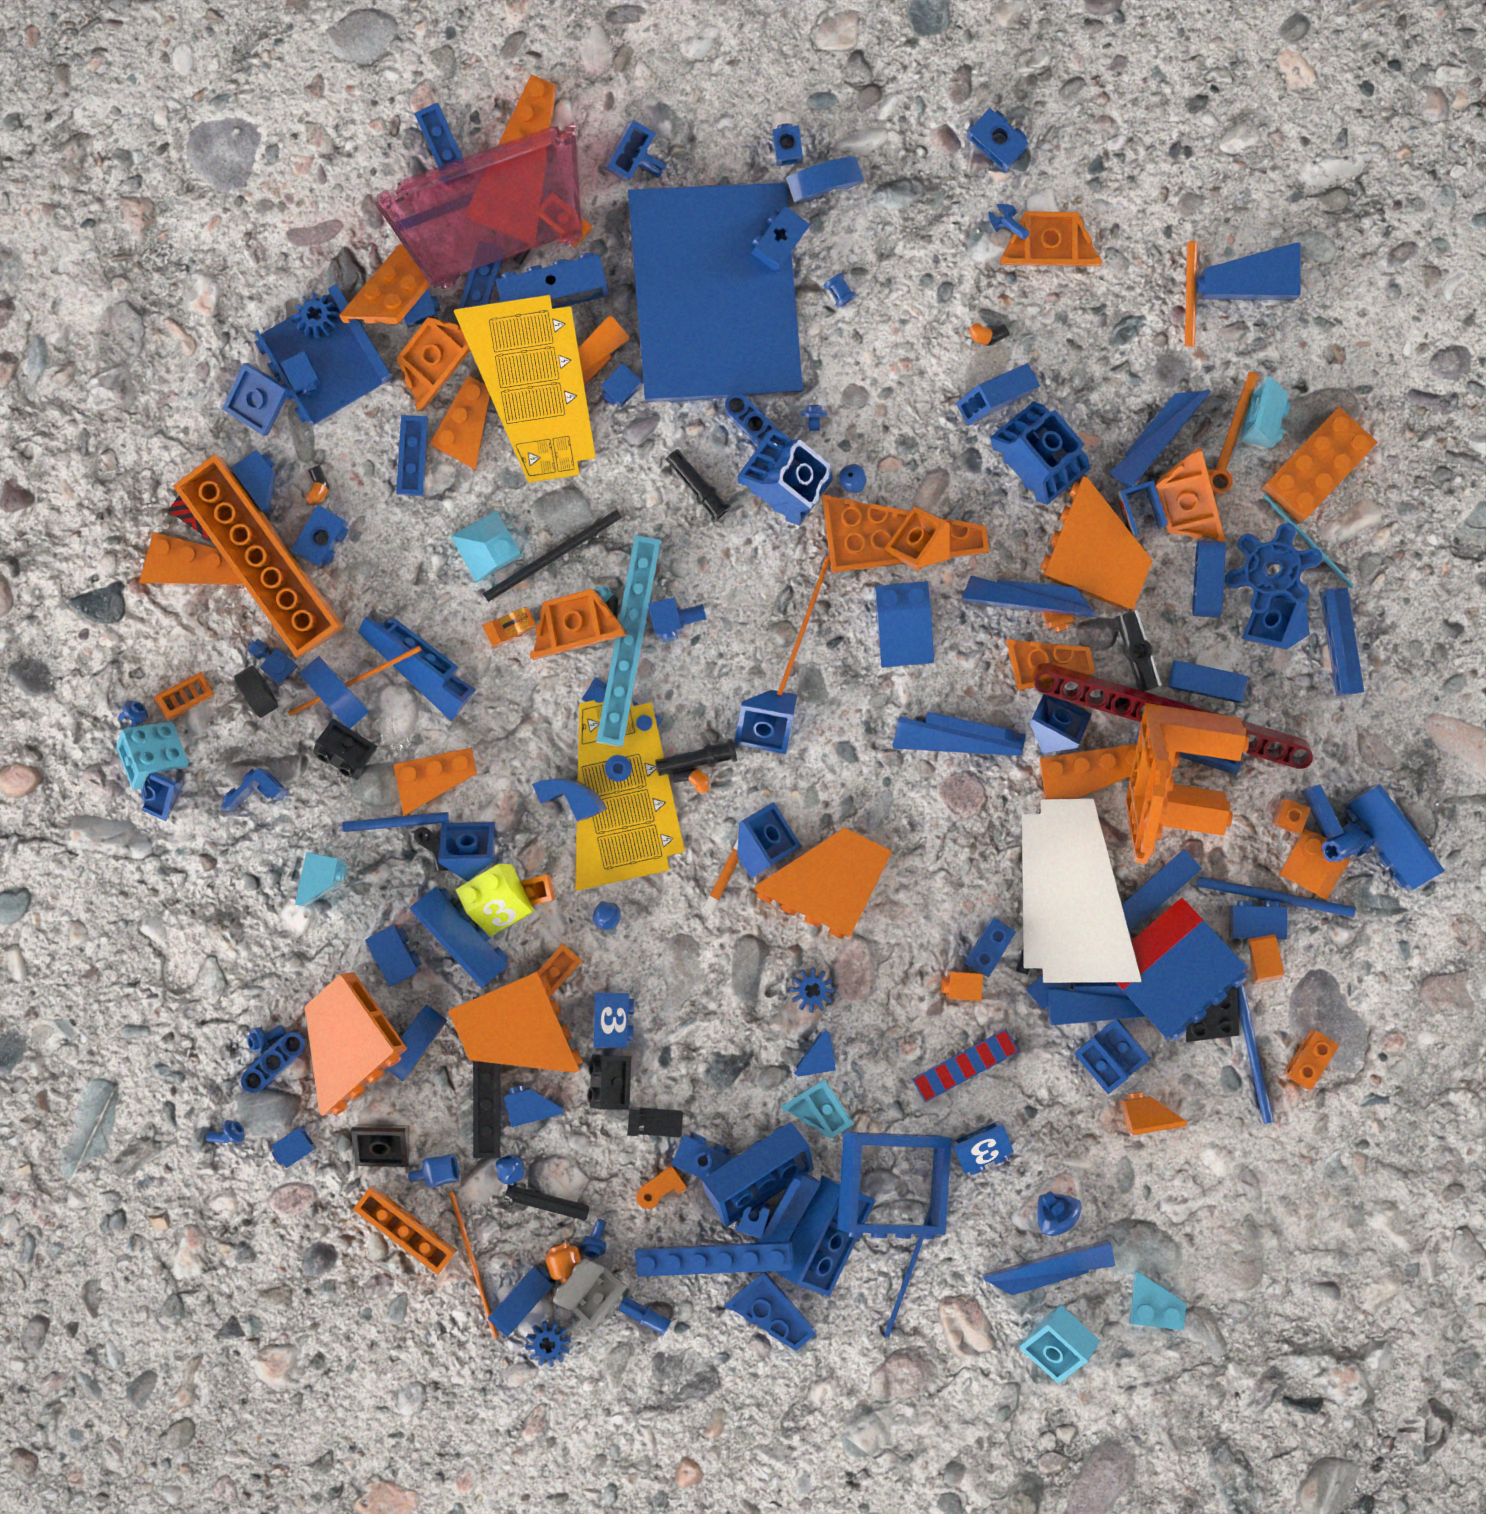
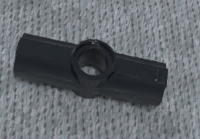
[1115,610,1162,691]

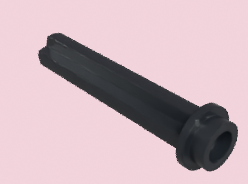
[504,1183,589,1221]

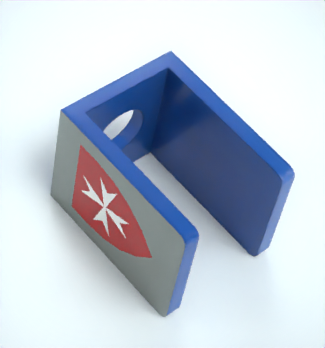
[1116,480,1168,537]

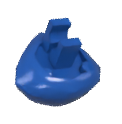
[1037,1191,1082,1237]

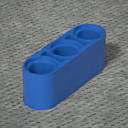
[725,393,782,447]
[1192,540,1226,618]
[1168,661,1248,703]
[240,1031,308,1093]

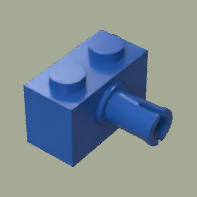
[602,120,667,181]
[648,597,707,643]
[671,1132,733,1179]

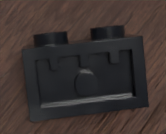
[313,718,378,780]
[587,1054,632,1110]

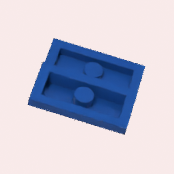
[1074,1019,1151,1094]

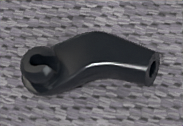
[414,827,449,872]

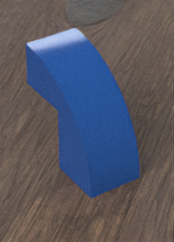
[786,156,864,202]
[299,656,369,729]
[532,778,607,822]
[386,1005,448,1081]

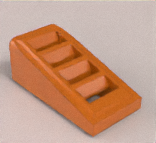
[154,672,214,722]

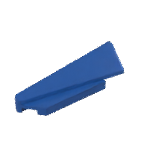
[1108,389,1211,489]
[962,576,1096,618]
[358,617,476,721]
[892,712,1026,756]
[1047,982,1146,1025]
[982,1240,1115,1295]

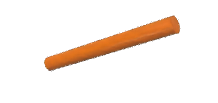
[1185,241,1198,347]
[1215,372,1259,470]

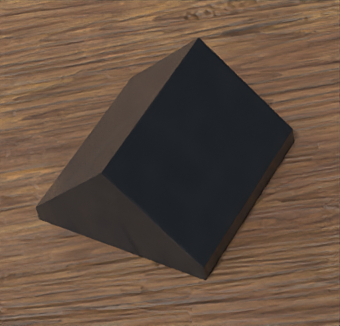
[351,1124,410,1167]

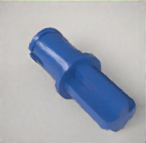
[618,1297,671,1336]

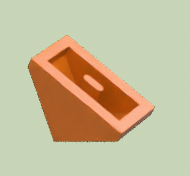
[1249,934,1285,984]

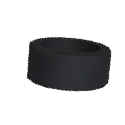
[234,665,279,718]

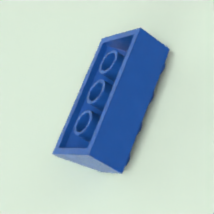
[1344,784,1445,890]
[409,887,509,988]
[701,1122,814,1227]
[776,1175,876,1297]

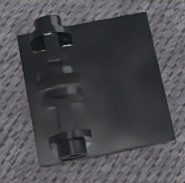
[1185,988,1239,1042]

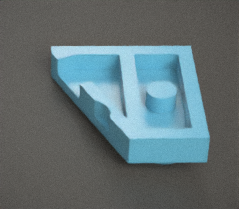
[781,1079,854,1139]
[1129,1271,1187,1330]

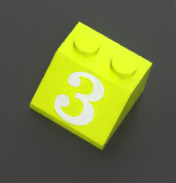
[455,864,535,936]

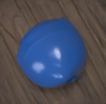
[839,464,867,493]
[593,901,621,930]
[496,1155,524,1184]

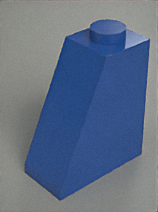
[956,363,1040,426]
[488,1264,555,1337]

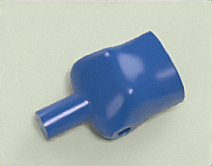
[408,1154,460,1188]

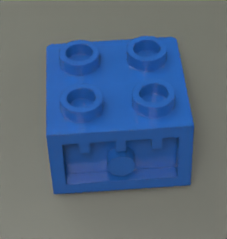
[221,768,290,811]

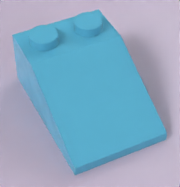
[1240,376,1290,449]

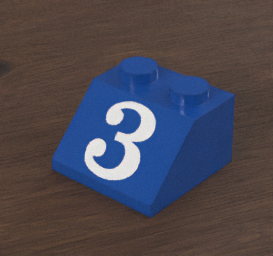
[593,992,634,1048]
[951,1121,1014,1175]

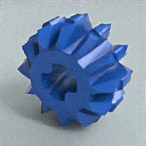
[293,293,339,339]
[790,967,835,1013]
[525,1320,571,1367]

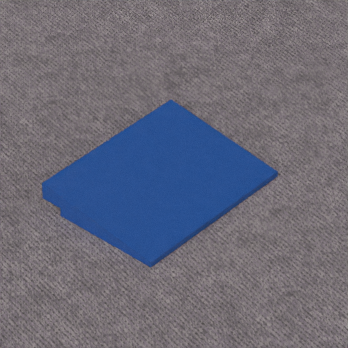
[628,183,803,403]

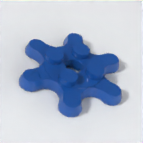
[1225,523,1322,614]

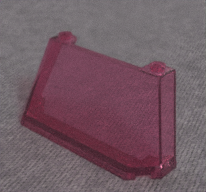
[375,125,583,289]

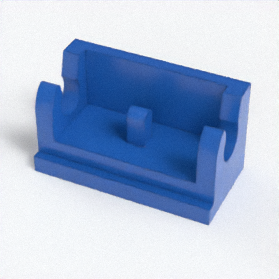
[735,1203,770,1239]

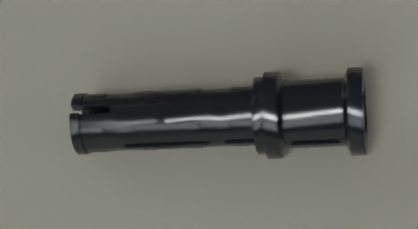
[665,449,731,522]
[655,738,737,776]

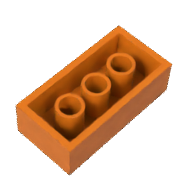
[1261,407,1378,523]

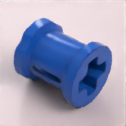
[823,273,857,308]

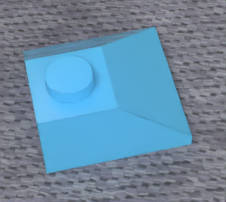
[451,511,522,582]

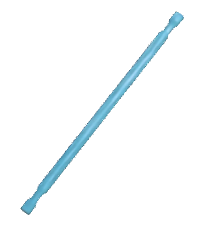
[1263,493,1354,588]

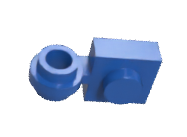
[248,638,298,685]

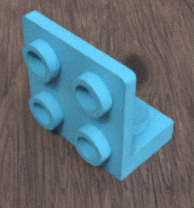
[116,721,189,790]

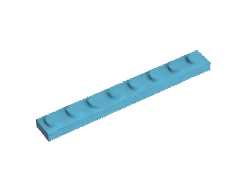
[596,535,661,747]

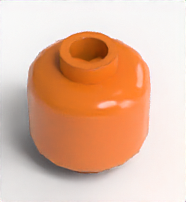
[545,1242,582,1284]

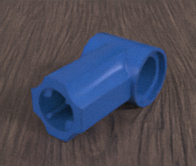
[1321,822,1373,862]

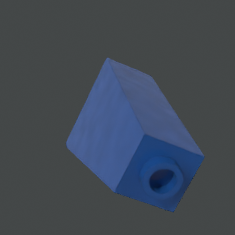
[1197,243,1301,301]

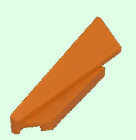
[578,315,630,387]

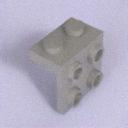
[553,1259,628,1329]

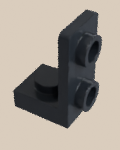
[627,1107,683,1137]

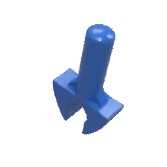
[989,204,1030,239]

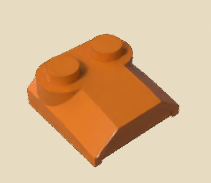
[1279,828,1351,901]

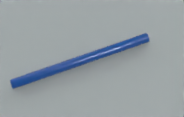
[1196,876,1356,917]
[1233,983,1274,1124]

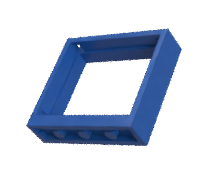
[837,1132,952,1239]

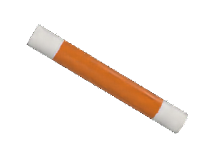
[704,839,739,912]

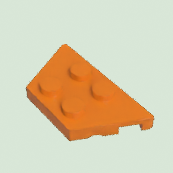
[999,211,1102,267]
[340,244,429,324]
[396,317,471,411]
[1155,447,1226,542]
[530,589,627,660]

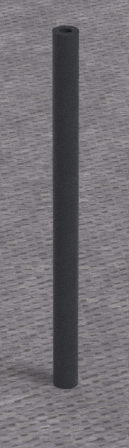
[483,509,622,602]

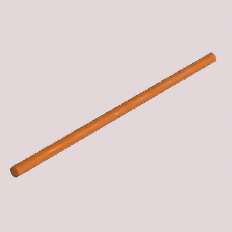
[777,556,830,696]
[288,646,421,716]
[448,1191,499,1338]

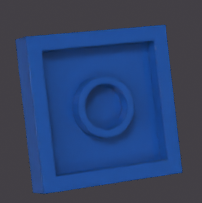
[222,363,290,436]
[1301,784,1344,838]

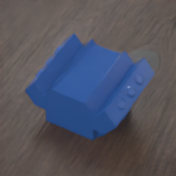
[990,401,1091,505]
[737,429,833,526]

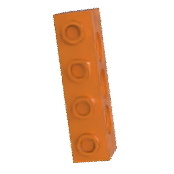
[353,1185,457,1275]

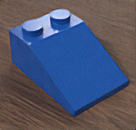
[874,581,934,668]

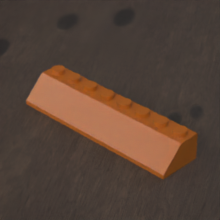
[173,454,346,658]

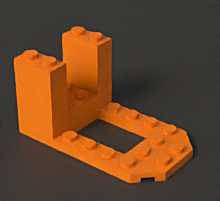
[1125,703,1249,864]

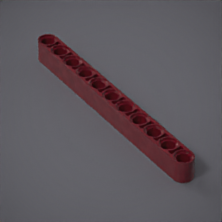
[1033,663,1313,769]

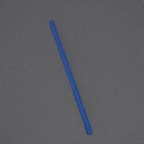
[884,1207,930,1337]

